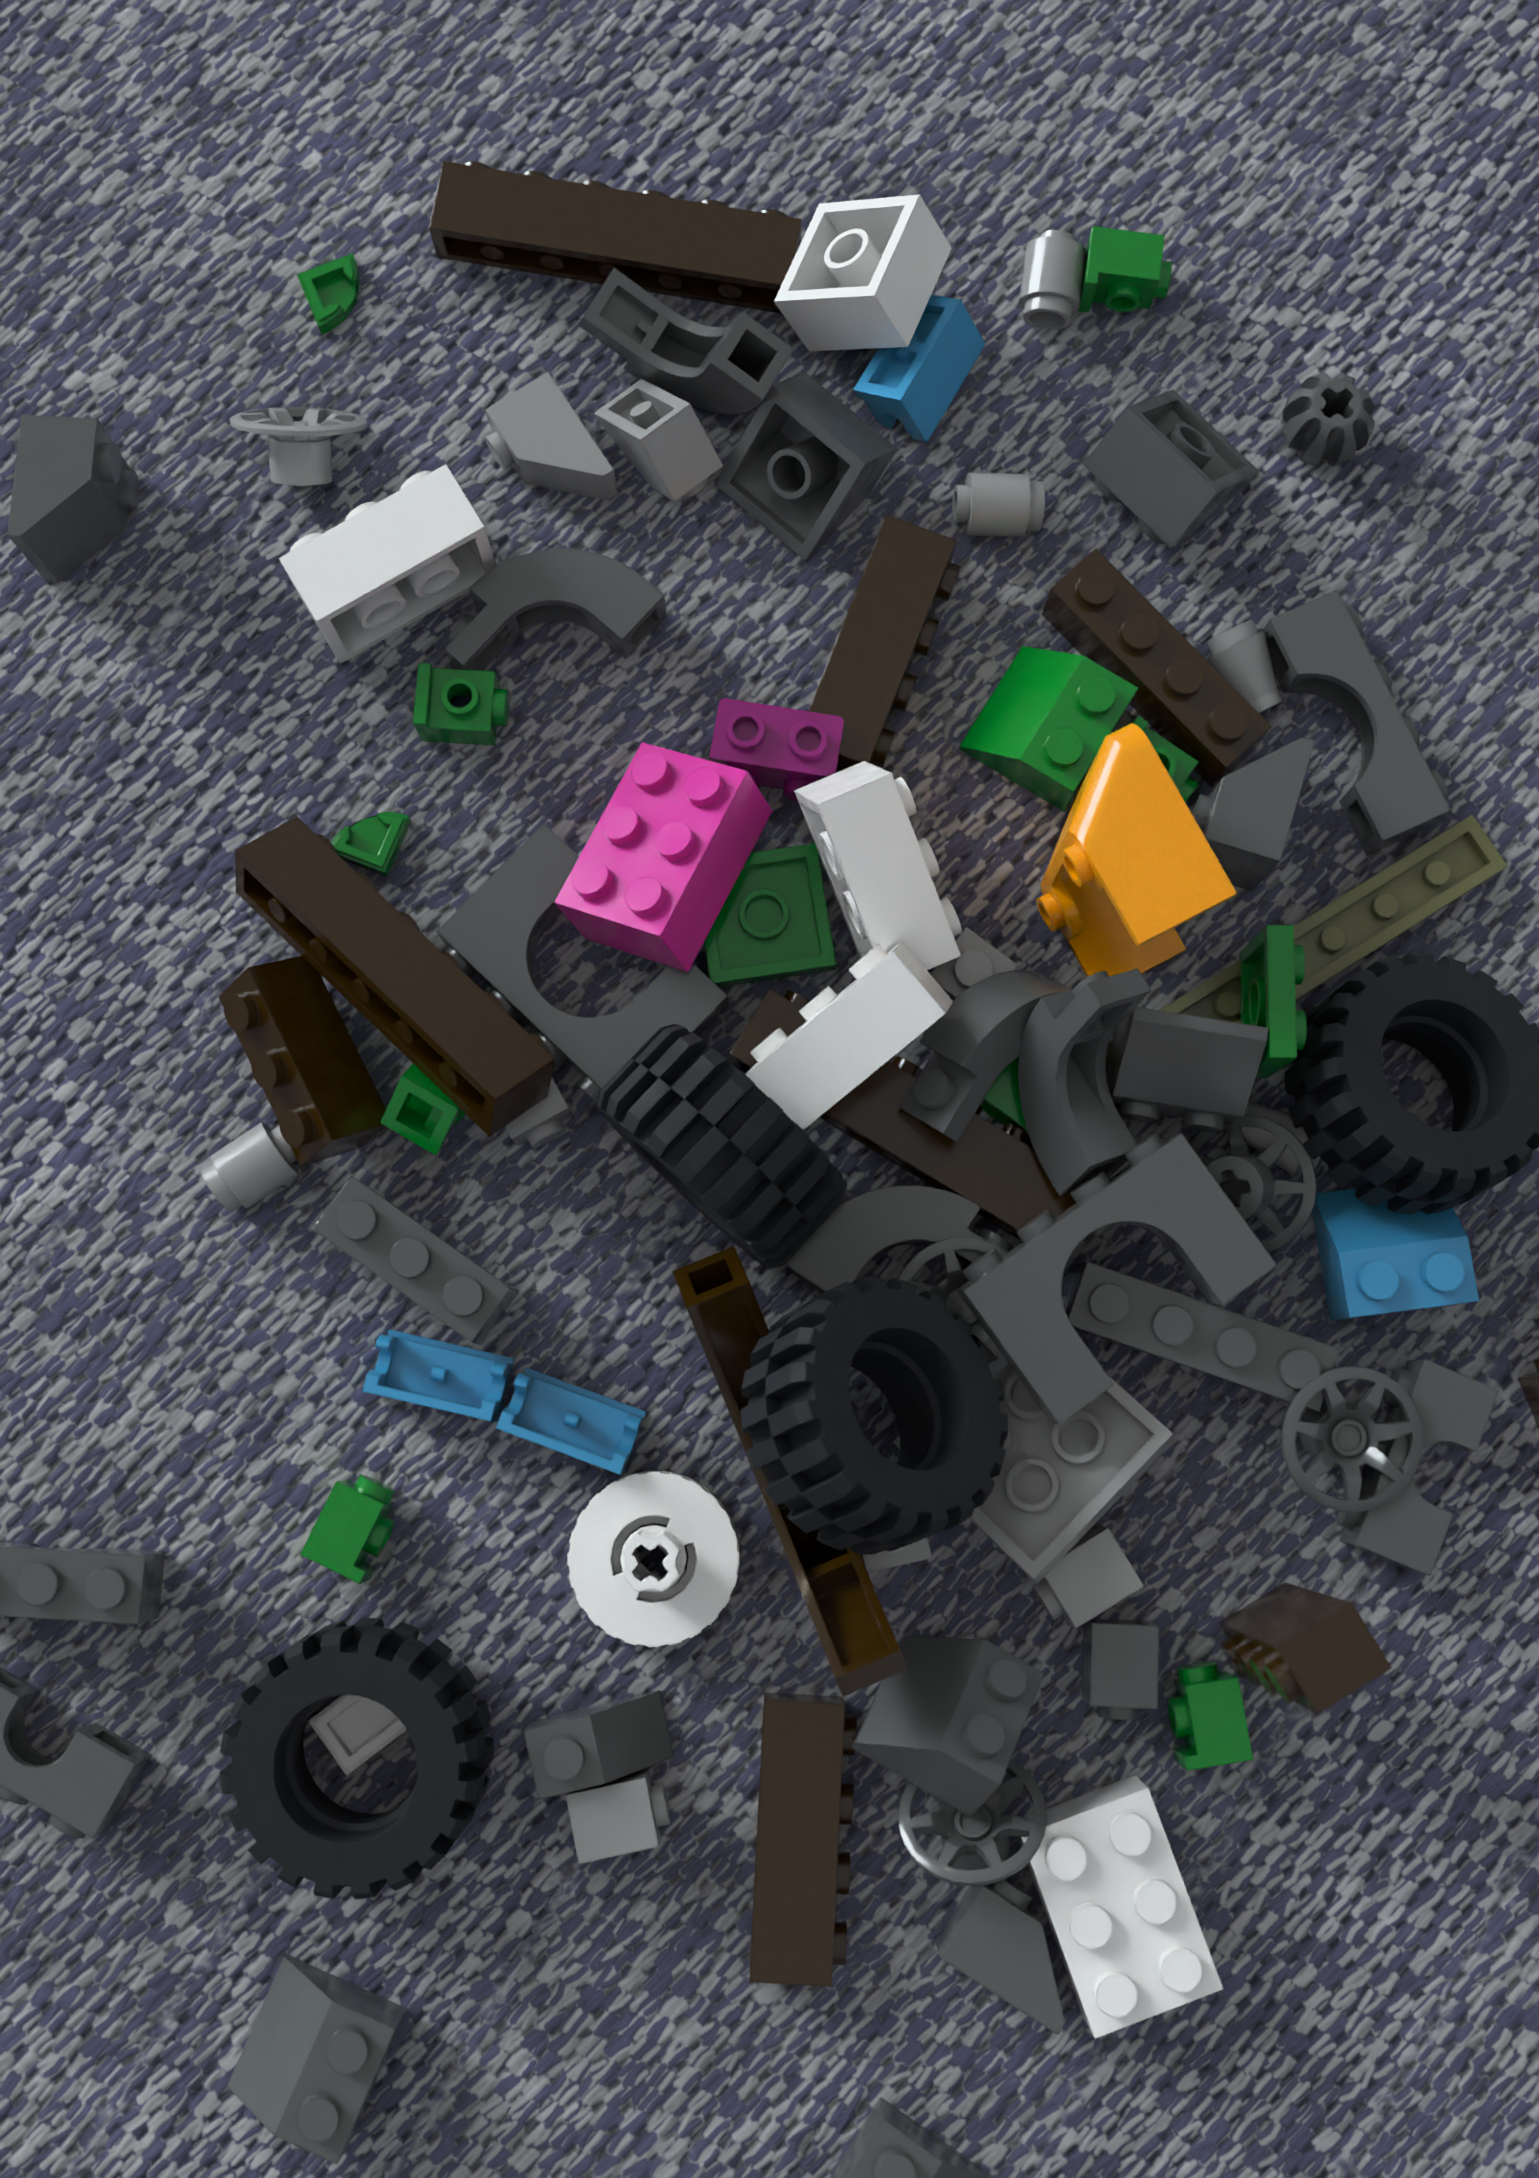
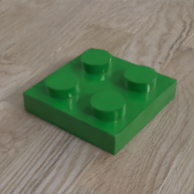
[704,843,836,987]
[1239,925,1307,1078]

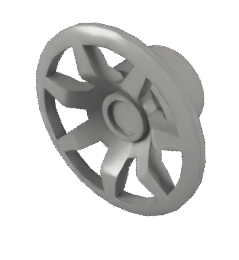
[230,407,367,486]

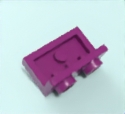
[709,698,844,801]

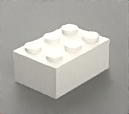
[279,464,497,664]
[794,761,962,970]
[1018,1776,1223,2039]

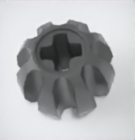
[1282,372,1375,467]

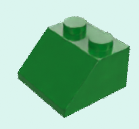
[959,646,1138,812]

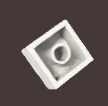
[774,194,952,351]

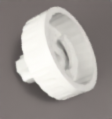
[567,1471,740,1647]

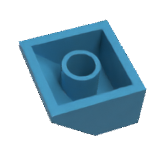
[1312,1188,1479,1321]

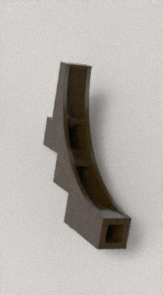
[672,1246,908,1697]

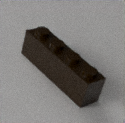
[808,515,961,772]
[1042,549,1272,788]
[1219,1583,1392,1714]
[749,1692,857,1987]

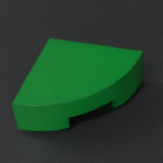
[297,253,360,335]
[331,812,411,877]

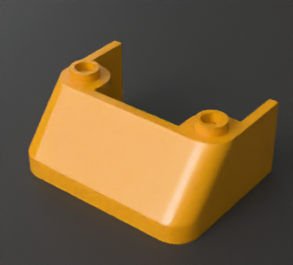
[1036,723,1237,977]

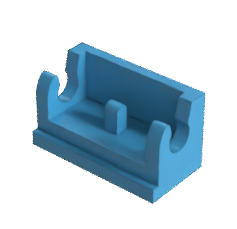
[853,294,986,442]
[362,1329,514,1422]
[496,1367,647,1475]

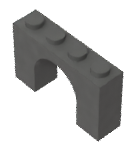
[436,824,728,1105]
[956,1132,1277,1425]

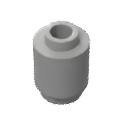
[1019,230,1086,330]
[952,472,1045,537]
[200,1121,299,1212]

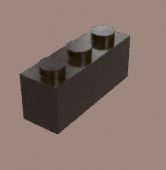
[218,956,386,1167]

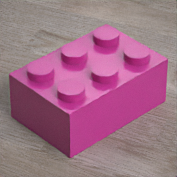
[554,742,773,972]

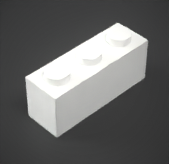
[745,941,953,1130]

